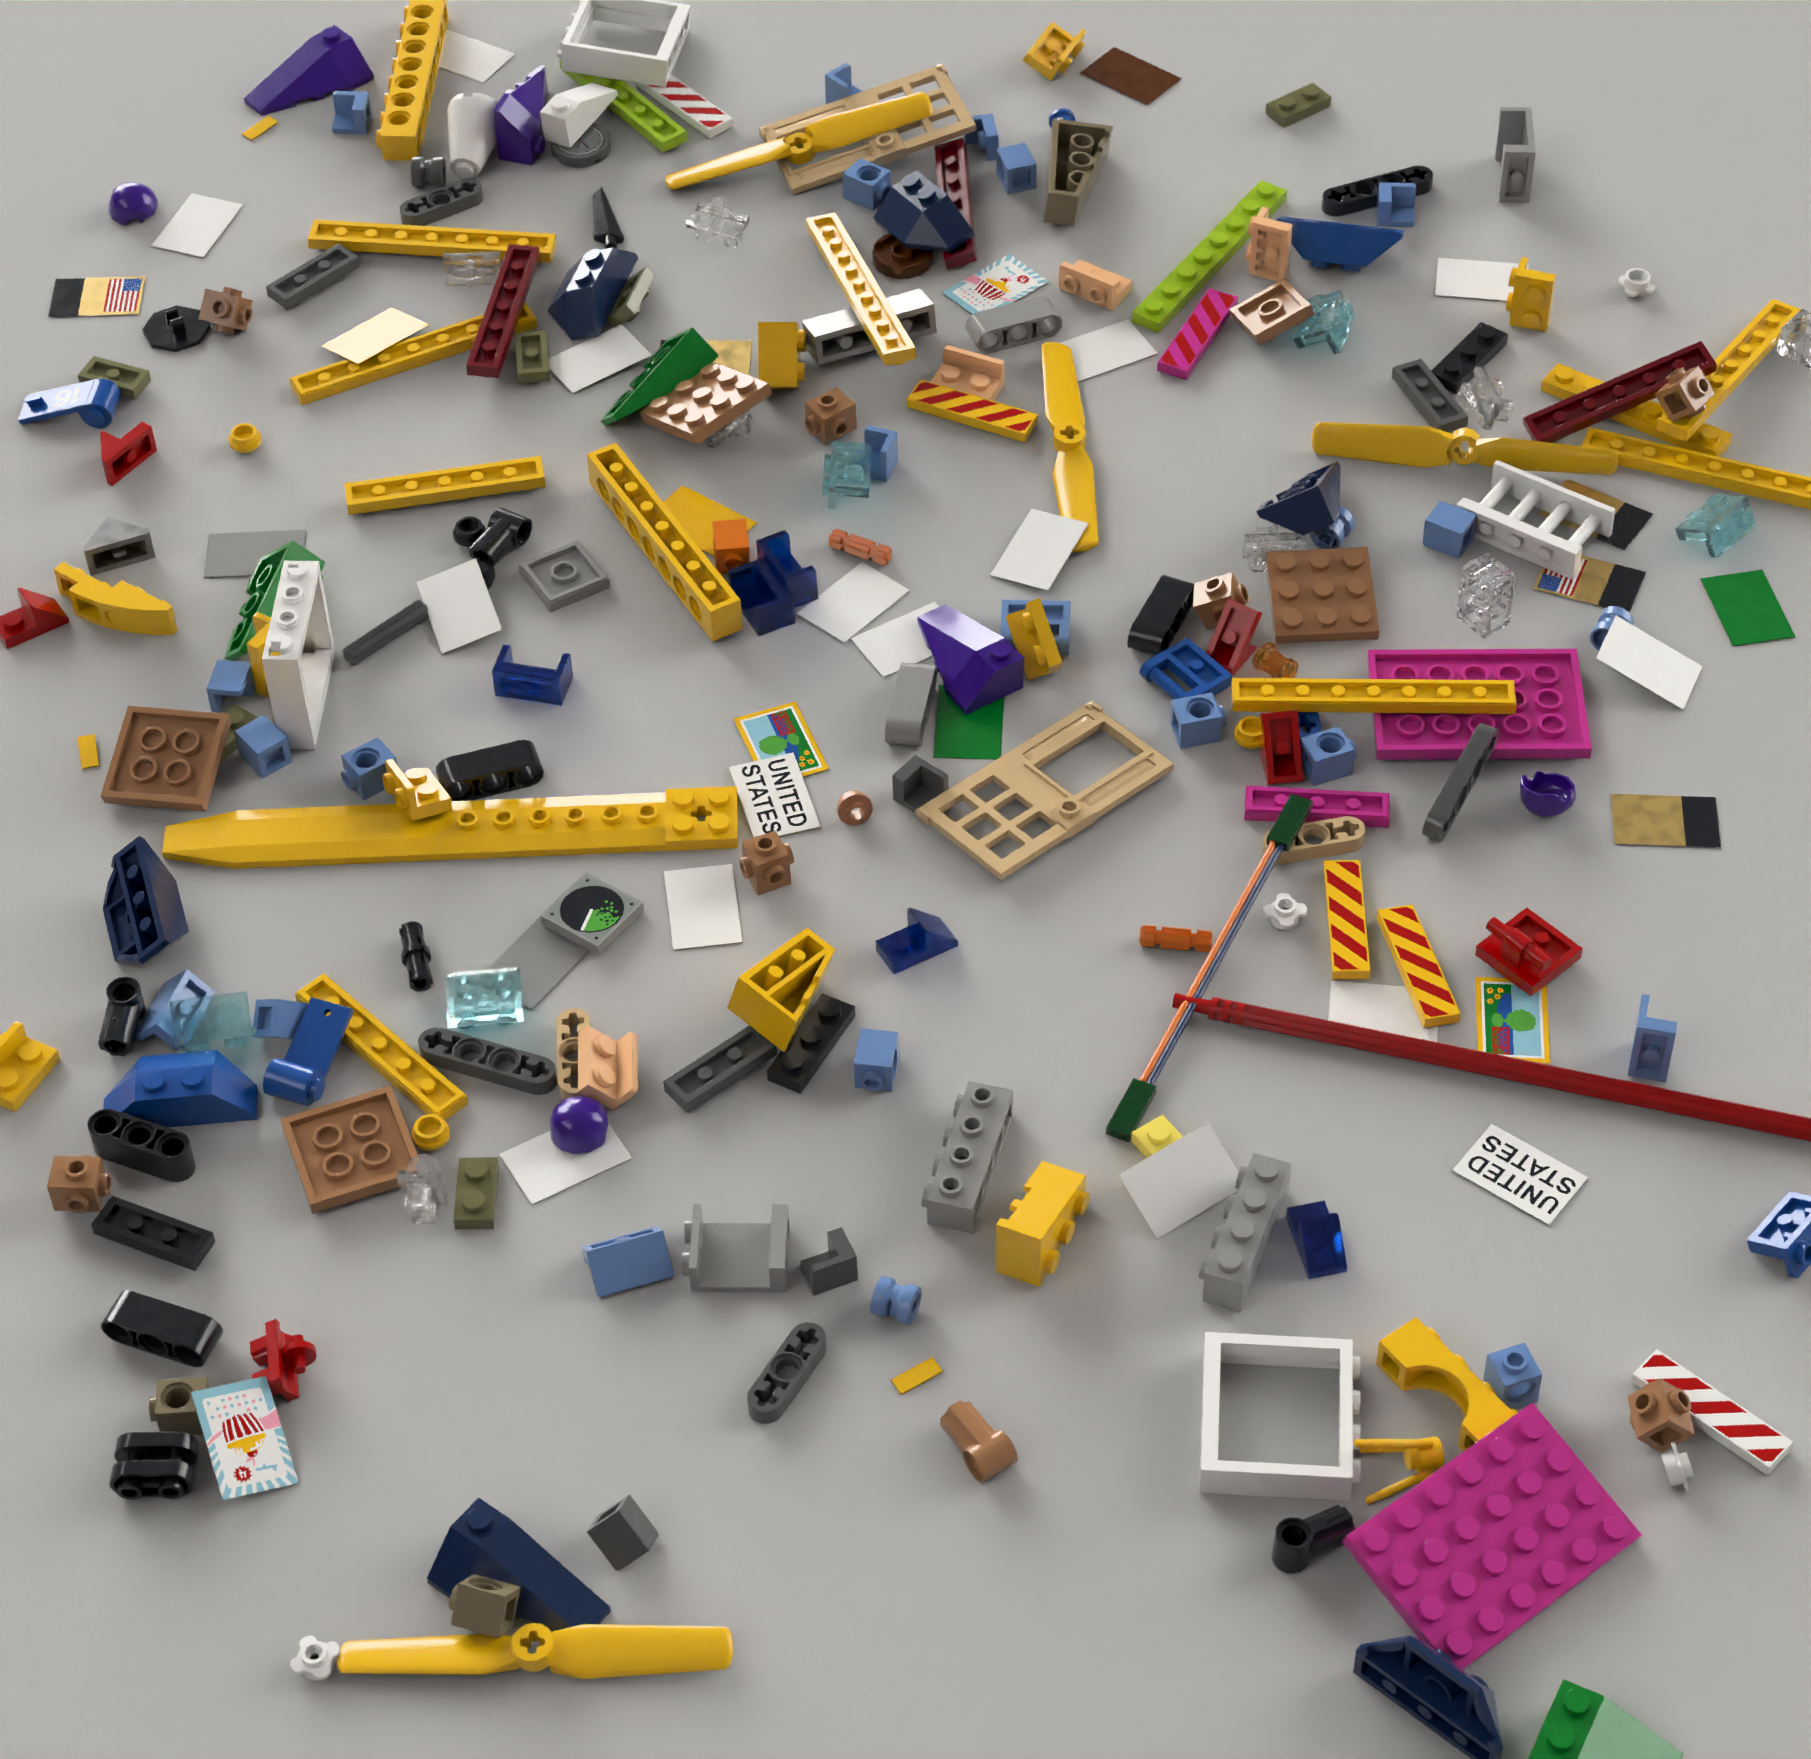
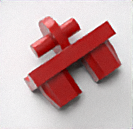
[250,1319,317,1402]

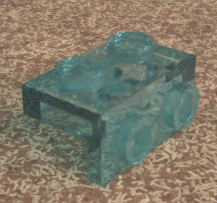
[1293,290,1354,354]
[822,441,872,509]
[1675,493,1756,558]
[445,967,524,1029]
[170,991,256,1052]

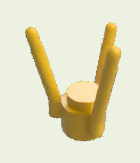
[1354,1436,1444,1505]

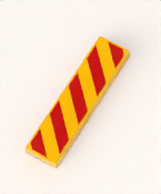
[907,380,1038,443]
[1323,860,1370,980]
[1376,904,1461,1028]

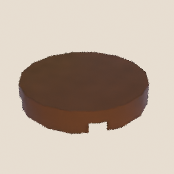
[872,234,933,279]

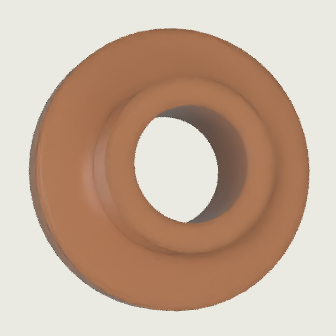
[837,790,873,826]

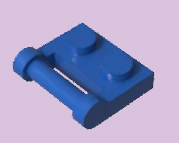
[1139,637,1233,699]

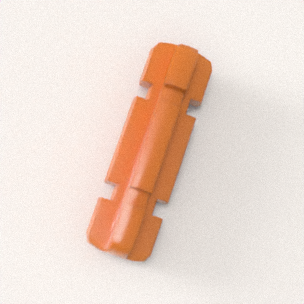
[829,529,892,566]
[1139,925,1212,952]

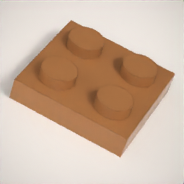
[1229,279,1314,345]

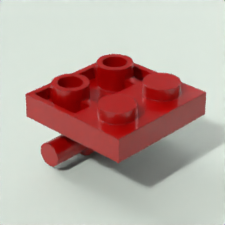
[1475,907,1583,996]

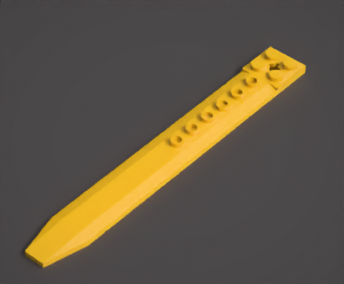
[162,786,738,869]

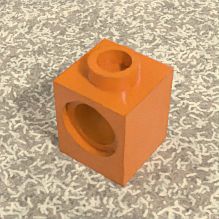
[712,519,750,573]

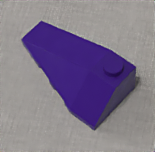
[244,25,374,116]
[493,66,548,166]
[917,604,1024,715]

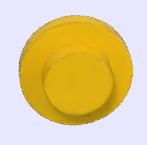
[228,423,262,453]
[1234,716,1263,749]
[411,1114,450,1151]

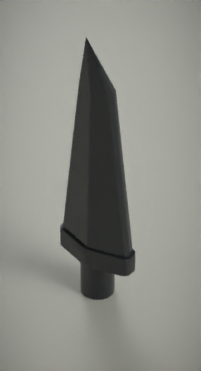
[593,187,624,249]

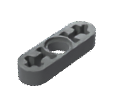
[400,179,483,226]
[747,1322,826,1423]

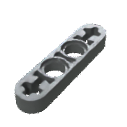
[1422,723,1499,841]
[418,1027,557,1095]

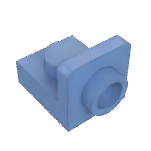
[964,113,999,161]

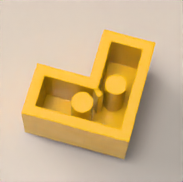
[758,322,806,389]

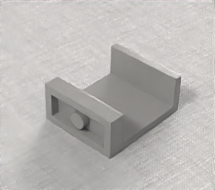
[1495,107,1536,202]
[682,1204,790,1292]

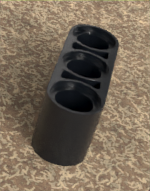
[1127,575,1195,656]
[436,740,544,801]
[87,1109,196,1182]
[101,1290,223,1367]

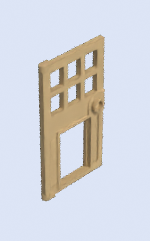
[758,64,977,195]
[915,701,1174,880]

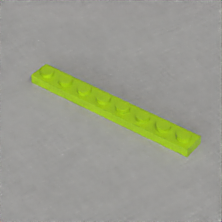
[1132,180,1287,333]

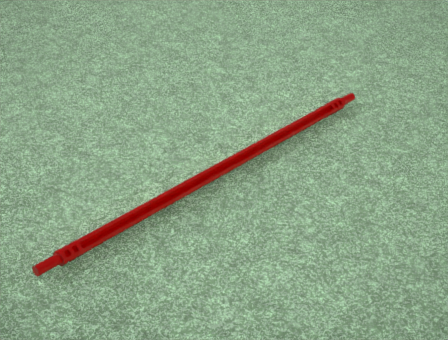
[1172,993,1811,1142]

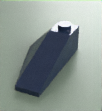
[1256,461,1341,536]
[427,1497,611,1632]

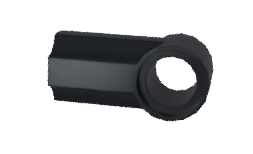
[469,507,532,566]
[98,976,146,1056]
[1272,1505,1356,1573]

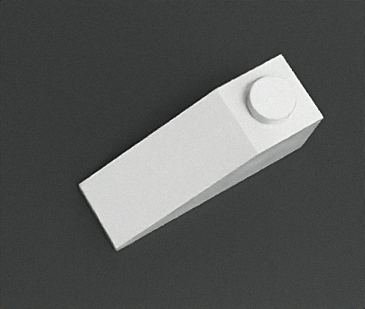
[540,83,618,148]

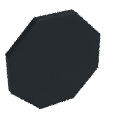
[142,305,211,352]

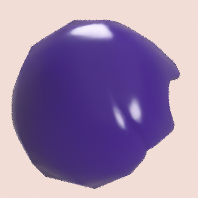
[109,182,158,226]
[1520,770,1576,817]
[550,1096,608,1154]

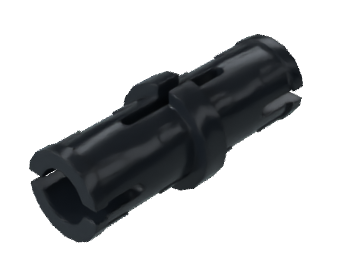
[399,921,433,992]

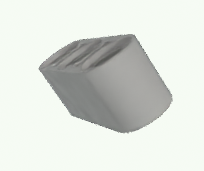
[966,296,1063,353]
[885,662,937,747]

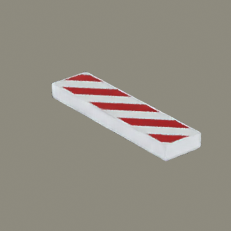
[636,75,733,139]
[1631,1349,1793,1476]

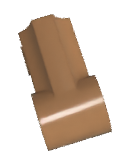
[940,1400,1018,1482]

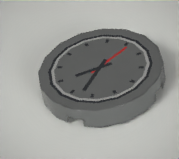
[551,123,610,167]

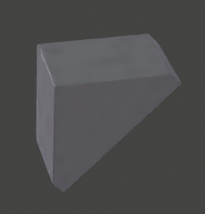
[83,517,155,576]

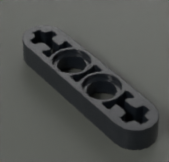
[1322,165,1433,217]

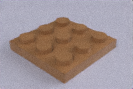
[640,363,772,445]
[1265,547,1379,644]
[101,706,232,812]
[280,1085,425,1214]

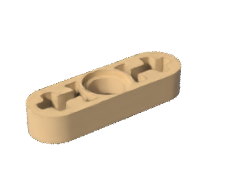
[1262,816,1365,865]
[556,1008,591,1100]

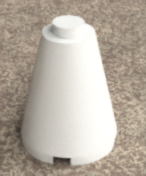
[447,93,498,179]

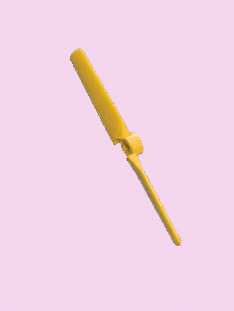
[665,92,933,190]
[1041,342,1099,553]
[1312,422,1618,475]
[337,1623,733,1679]

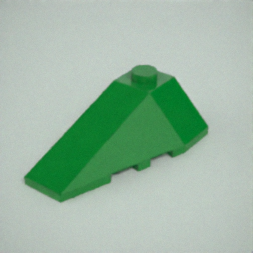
[601,327,719,426]
[224,540,326,661]

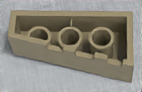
[1043,118,1113,226]

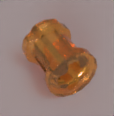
[1252,642,1299,678]

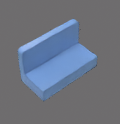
[135,969,215,1051]
[1628,994,1678,1082]
[581,1226,674,1297]

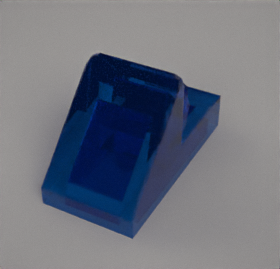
[876,908,958,974]
[1286,1200,1347,1279]

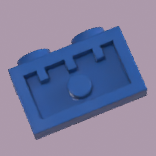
[1747,1191,1811,1278]

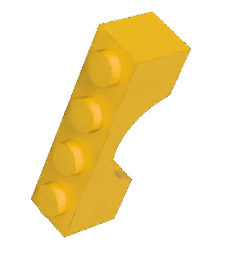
[1376,1317,1518,1452]

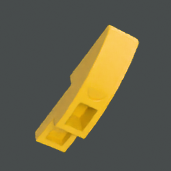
[54,562,177,635]

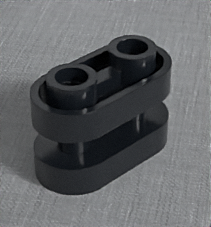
[109,1432,199,1500]

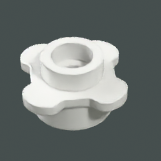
[1618,268,1655,297]
[1263,893,1307,930]
[1661,1442,1694,1491]
[290,1636,340,1681]

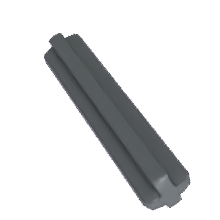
[342,600,428,665]

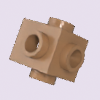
[198,287,253,334]
[1655,366,1715,422]
[804,387,857,445]
[1193,572,1249,630]
[739,831,794,895]
[47,1155,111,1213]
[1628,1378,1695,1453]

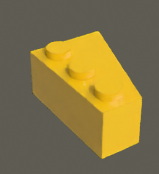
[727,928,835,1052]
[996,1161,1090,1287]

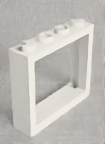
[557,0,690,87]
[262,561,335,750]
[1199,1332,1361,1501]

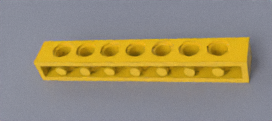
[376,0,449,161]
[587,443,743,642]

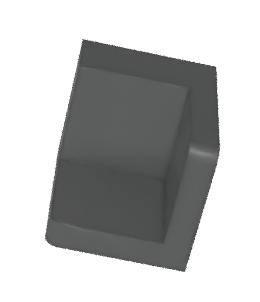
[892,755,948,812]
[800,1227,858,1295]
[587,1494,659,1570]

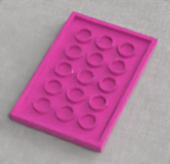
[1367,649,1592,760]
[1342,1402,1642,1670]

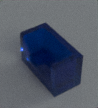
[756,530,818,610]
[728,557,795,637]
[492,644,573,706]

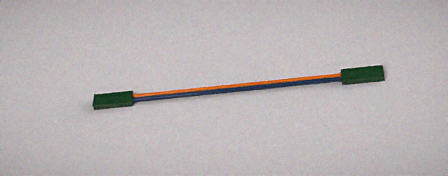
[1106,794,1313,1143]

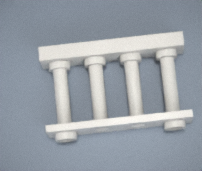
[1456,460,1615,580]

